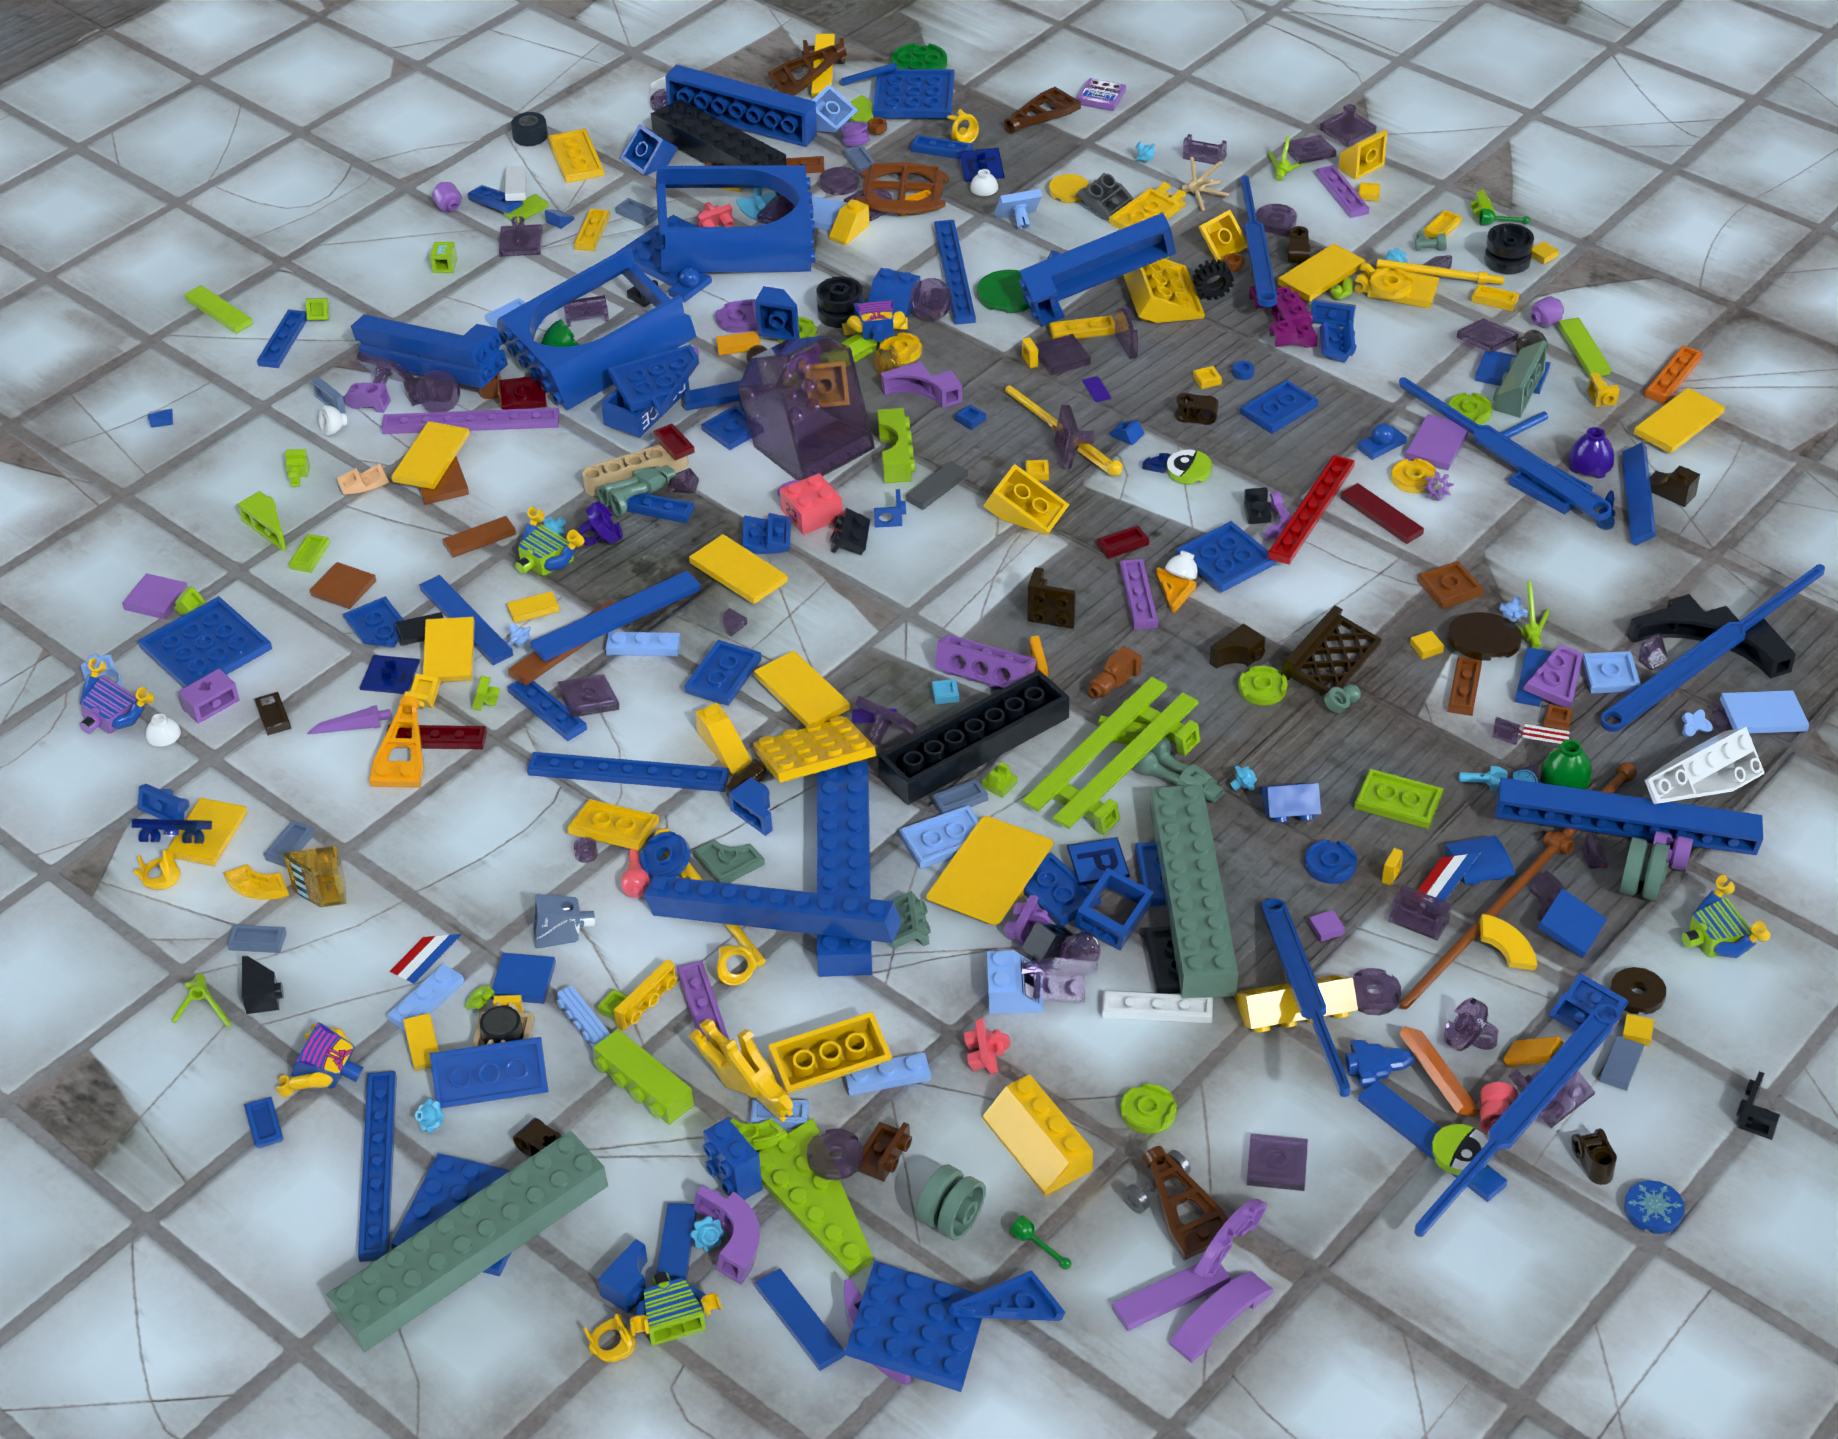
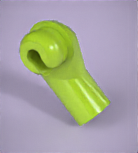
[1331,278,1353,300]

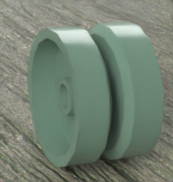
[1620,837,1670,902]
[916,1164,986,1241]

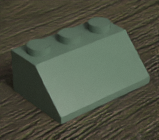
[1493,340,1547,418]

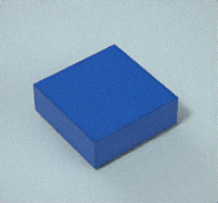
[955,405,986,430]

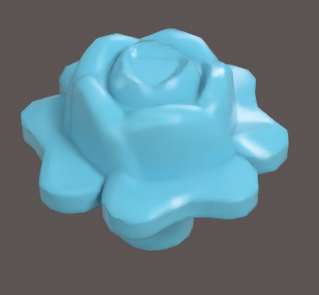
[1135,142,1155,163]
[1383,248,1408,263]
[543,516,566,538]
[1230,766,1257,791]
[415,1099,444,1134]
[690,1216,725,1252]

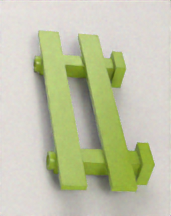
[1022,677,1201,835]

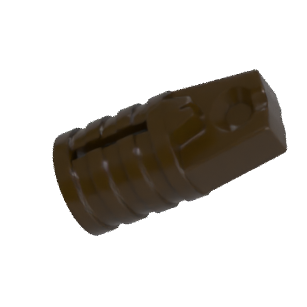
[725,759,768,798]

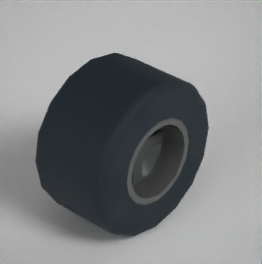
[511,112,548,146]

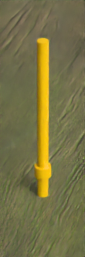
[1376,259,1504,285]

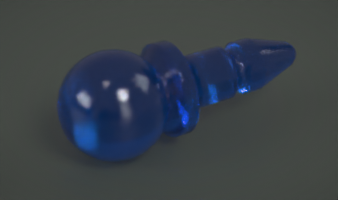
[1596,490,1616,530]

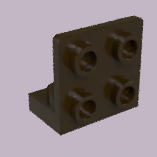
[1027,567,1076,629]

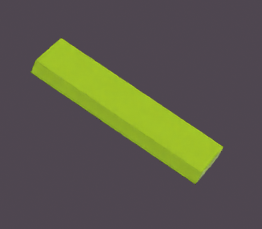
[184,285,253,333]
[1558,317,1611,376]

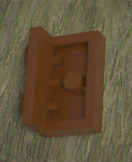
[853,1122,912,1182]

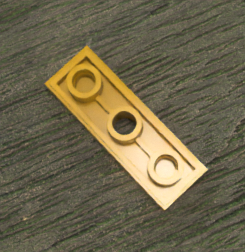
[614,959,677,1031]

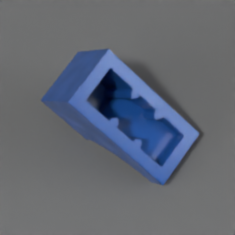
[729,777,773,836]
[598,1239,648,1313]

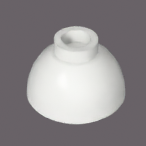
[970,169,998,197]
[319,405,347,436]
[1165,551,1198,580]
[146,713,181,747]

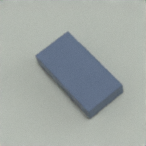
[844,145,876,176]
[615,198,658,226]
[312,376,346,413]
[931,778,988,814]
[264,820,316,868]
[227,925,287,953]
[1600,1036,1644,1091]

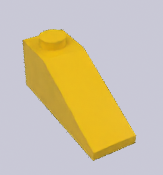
[695,703,752,777]

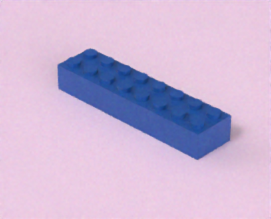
[665,64,817,147]

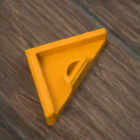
[1156,567,1196,613]

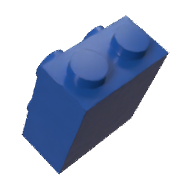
[702,1118,763,1200]

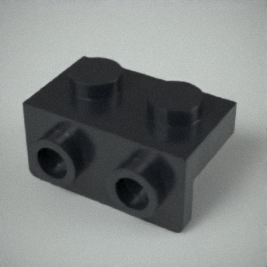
[830,508,871,555]

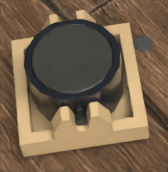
[472,1002,535,1047]

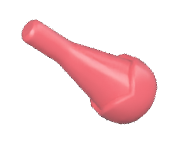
[621,849,650,898]

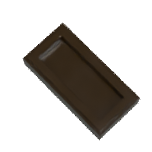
[254,692,291,736]

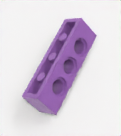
[935,634,1036,688]

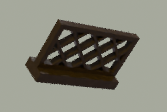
[1281,605,1382,695]

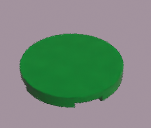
[890,43,947,69]
[977,269,1030,313]

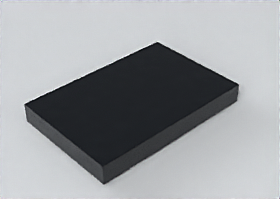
[1144,926,1181,994]

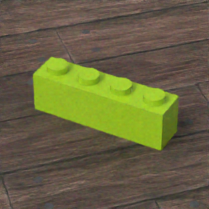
[593,1029,694,1125]

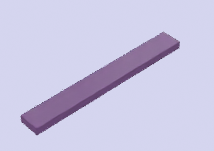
[381,408,560,434]

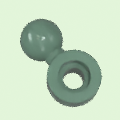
[1324,684,1361,713]

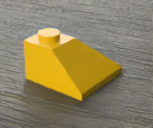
[1338,130,1388,180]
[1199,210,1247,262]

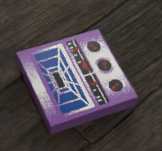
[1077,78,1126,111]

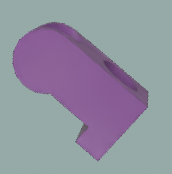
[344,383,391,413]

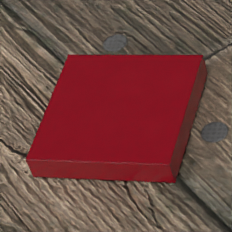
[500,376,547,410]

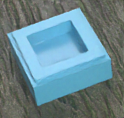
[932,679,959,705]

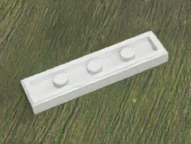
[505,166,526,201]
[1102,991,1213,1023]

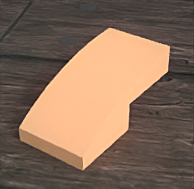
[337,464,389,494]

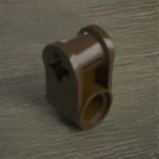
[1288,226,1310,263]
[1175,393,1219,425]
[513,1118,562,1157]
[1571,1128,1617,1185]

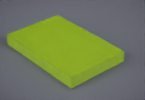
[1354,769,1444,829]

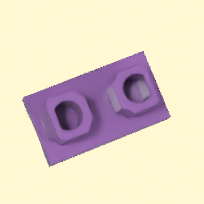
[1004,895,1052,948]

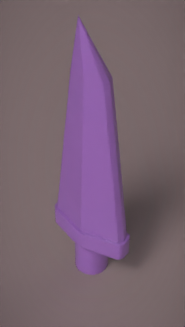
[307,705,392,734]

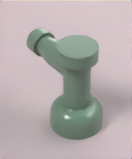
[1415,230,1447,251]

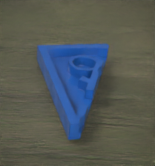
[948,1270,1065,1321]

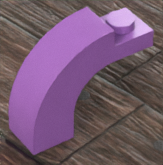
[694,1185,760,1285]

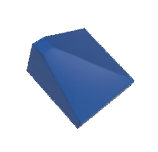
[148,409,173,428]

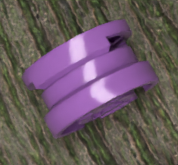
[841,121,870,146]

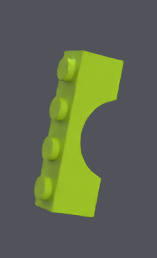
[877,408,915,484]

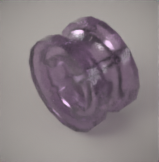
[574,837,598,863]

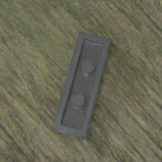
[906,461,968,510]

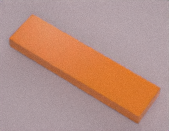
[1644,345,1703,404]
[1399,1026,1480,1117]

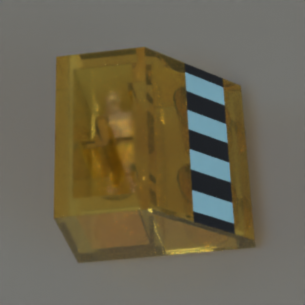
[284,846,346,907]

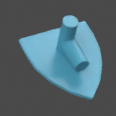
[736,188,779,223]

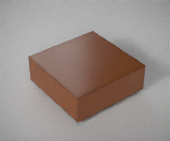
[1543,704,1573,731]

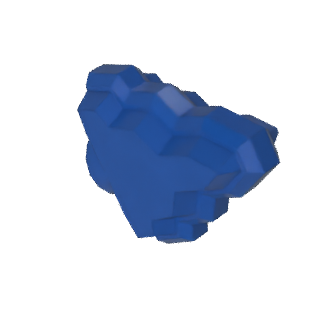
[1345,1040,1415,1087]

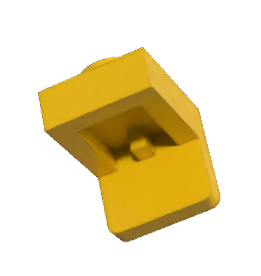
[404,674,441,709]

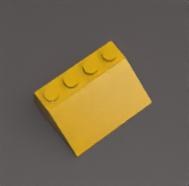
[1123,259,1205,323]

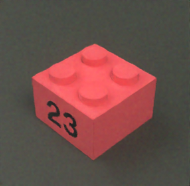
[780,473,843,535]

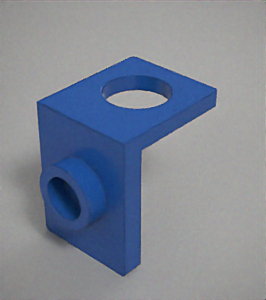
[874,489,906,528]

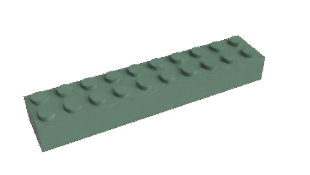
[1150,785,1238,999]
[326,1131,608,1353]

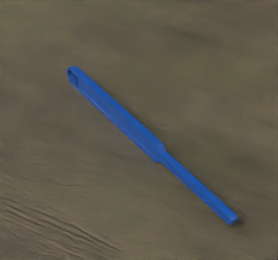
[1241,176,1277,307]
[1399,377,1612,521]
[1601,564,1825,732]
[1262,898,1350,1097]
[1414,1004,1620,1237]

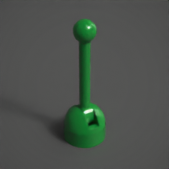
[1479,208,1530,225]
[1009,1215,1072,1270]

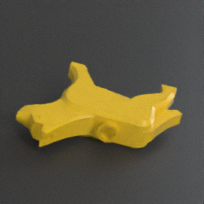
[688,1019,793,1123]

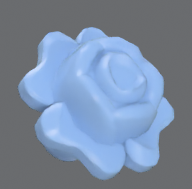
[1500,596,1528,622]
[507,622,531,648]

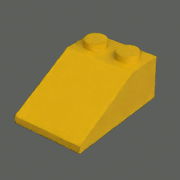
[983,464,1070,535]

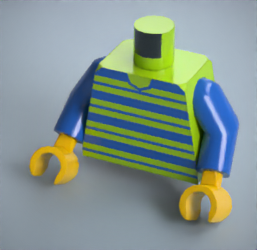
[515,506,584,576]
[1682,875,1770,958]
[630,1272,722,1346]

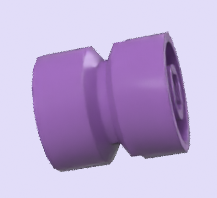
[1652,831,1693,872]

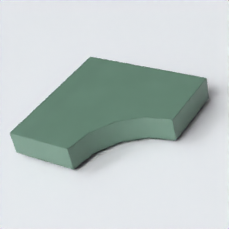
[693,840,765,883]

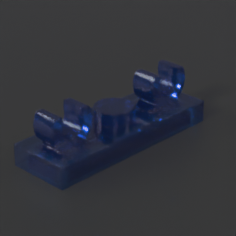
[131,819,212,844]

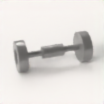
[1122,1150,1191,1214]

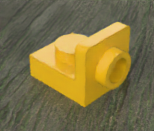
[1587,373,1620,407]

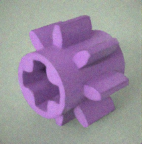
[1424,472,1454,501]

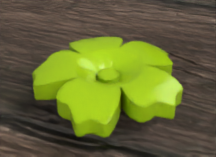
[465,984,495,1010]

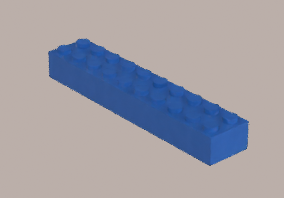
[817,762,872,977]

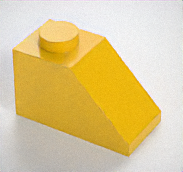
[829,199,870,246]

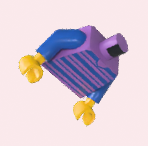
[80,658,154,734]

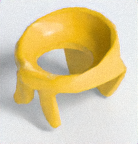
[947,109,979,143]
[134,849,181,890]
[716,945,757,986]
[583,1313,636,1362]

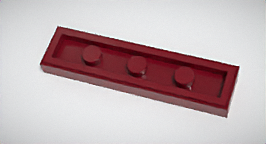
[1341,483,1424,544]
[386,725,487,750]

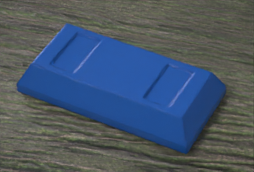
[244,1096,284,1148]

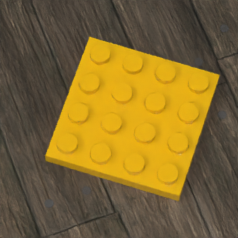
[752,716,876,783]

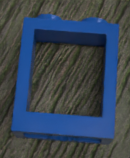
[1074,868,1154,951]

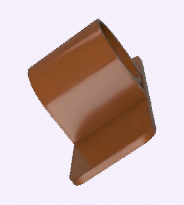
[478,372,503,409]

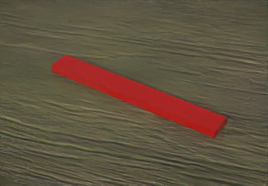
[1267,455,1355,565]

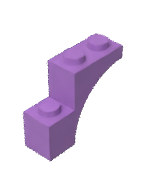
[881,361,962,408]

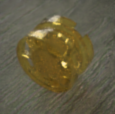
[874,346,901,377]

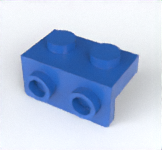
[1319,320,1357,363]

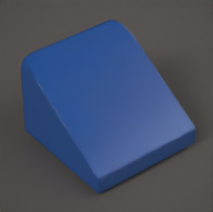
[545,209,575,229]
[1110,420,1144,445]

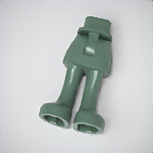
[597,465,676,517]
[1137,737,1225,803]

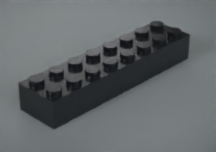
[651,99,787,166]
[878,670,1069,805]

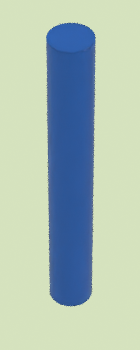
[841,63,897,86]
[1501,411,1548,438]

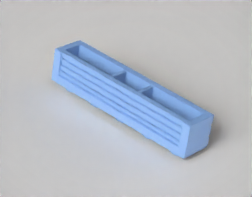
[556,985,610,1050]

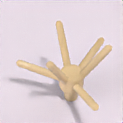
[1182,157,1229,212]

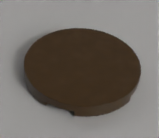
[1448,612,1522,661]

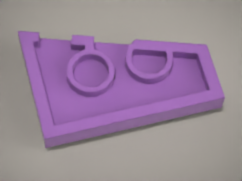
[1522,644,1583,708]

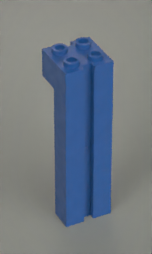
[1019,213,1176,327]
[351,314,508,388]

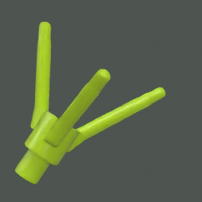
[1268,136,1315,181]
[1516,581,1550,649]
[171,974,231,1027]

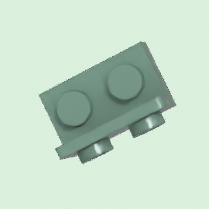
[890,891,931,949]

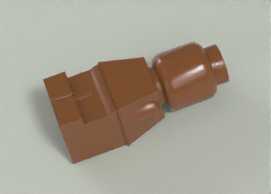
[1087,645,1142,699]

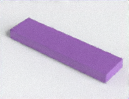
[1316,165,1369,218]
[1120,559,1158,630]
[676,960,729,1041]
[1112,1264,1231,1331]

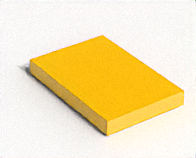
[423,617,475,682]
[167,797,248,866]
[568,799,659,851]

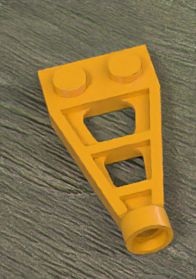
[369,696,424,788]

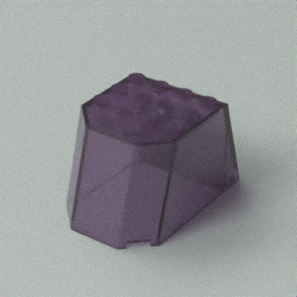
[738,336,875,480]

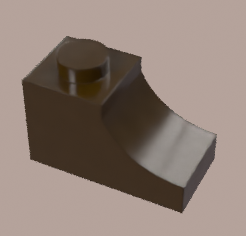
[1650,465,1700,507]
[1210,623,1265,669]

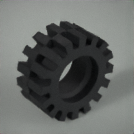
[1192,259,1234,300]

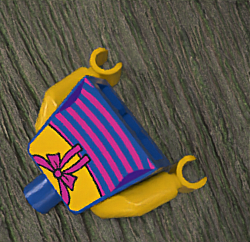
[842,300,908,342]
[276,1022,363,1097]

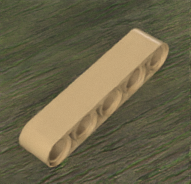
[582,445,689,496]

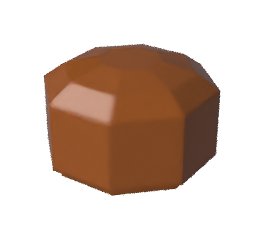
[868,117,887,135]
[1223,253,1244,272]

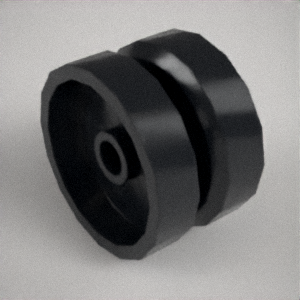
[1484,223,1534,274]
[816,276,863,328]

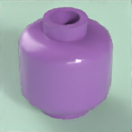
[432,182,462,212]
[1530,296,1564,328]

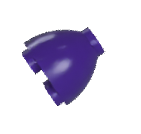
[1568,427,1614,479]

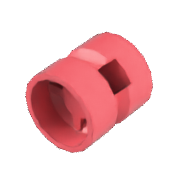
[1480,1082,1518,1133]

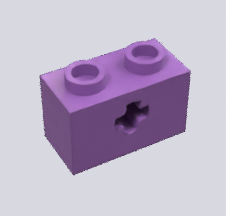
[178,669,240,724]

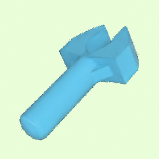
[1458,766,1508,792]

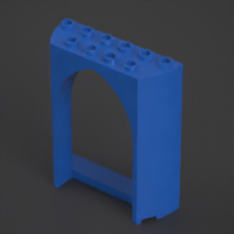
[656,165,815,272]
[497,246,697,411]

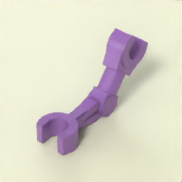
[1264,491,1292,541]

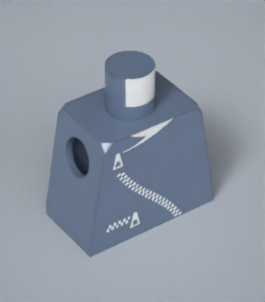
[533,894,595,949]

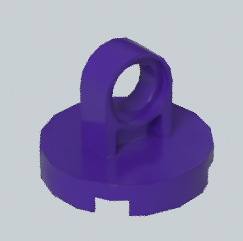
[578,501,623,546]

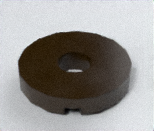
[1610,967,1666,1015]

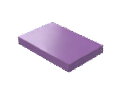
[1405,414,1469,470]

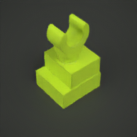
[285,449,310,487]

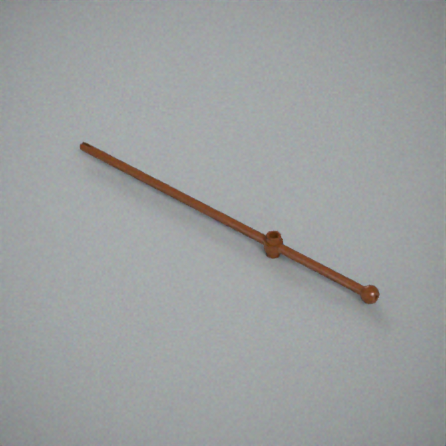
[1399,762,1637,1010]

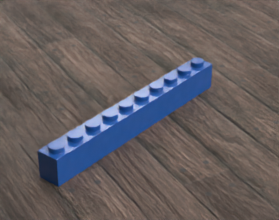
[1495,777,1763,855]
[644,875,901,943]

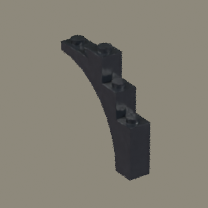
[1628,594,1796,679]

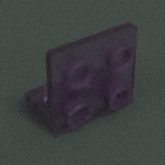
[1509,1063,1595,1128]

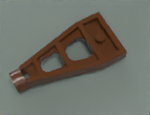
[768,42,848,96]
[1004,87,1081,134]
[1142,1146,1235,1260]

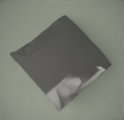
[1076,173,1134,220]

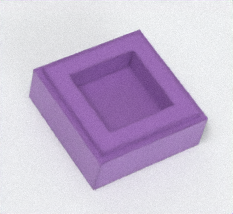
[1309,910,1345,942]

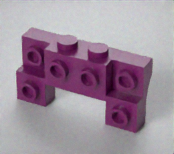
[1249,286,1318,348]

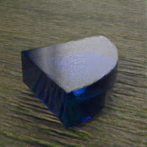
[1142,453,1171,473]

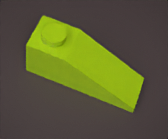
[238,491,286,551]

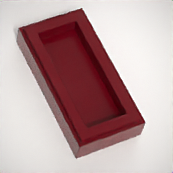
[653,423,695,461]
[1097,526,1149,559]

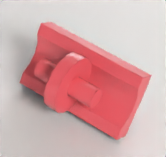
[696,202,734,227]
[964,1018,1011,1074]

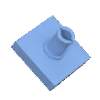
[995,189,1042,229]

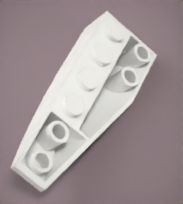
[1645,727,1765,804]

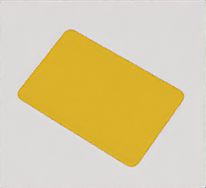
[926,816,1054,925]

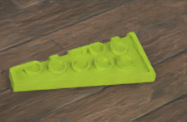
[758,1118,873,1278]

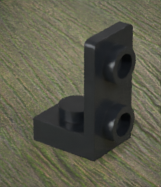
[1736,1071,1780,1140]

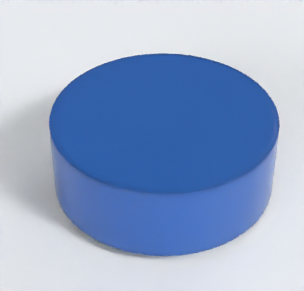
[1232,360,1254,380]

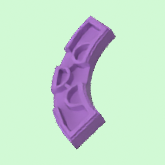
[1194,1199,1268,1279]

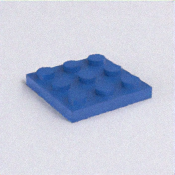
[1176,521,1276,593]

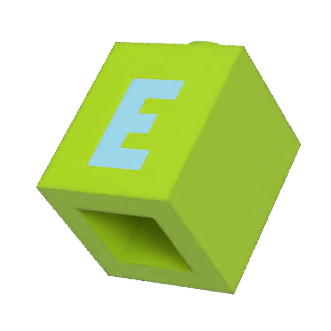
[430,242,457,273]

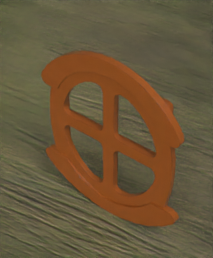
[856,162,949,213]

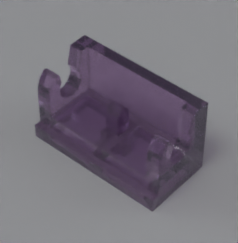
[1183,134,1227,165]
[564,295,609,327]
[1388,885,1452,941]

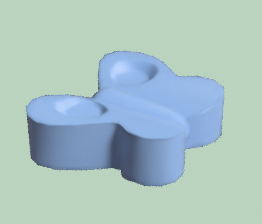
[1682,709,1713,738]

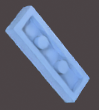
[606,632,681,656]
[387,964,464,1031]
[844,1052,931,1096]

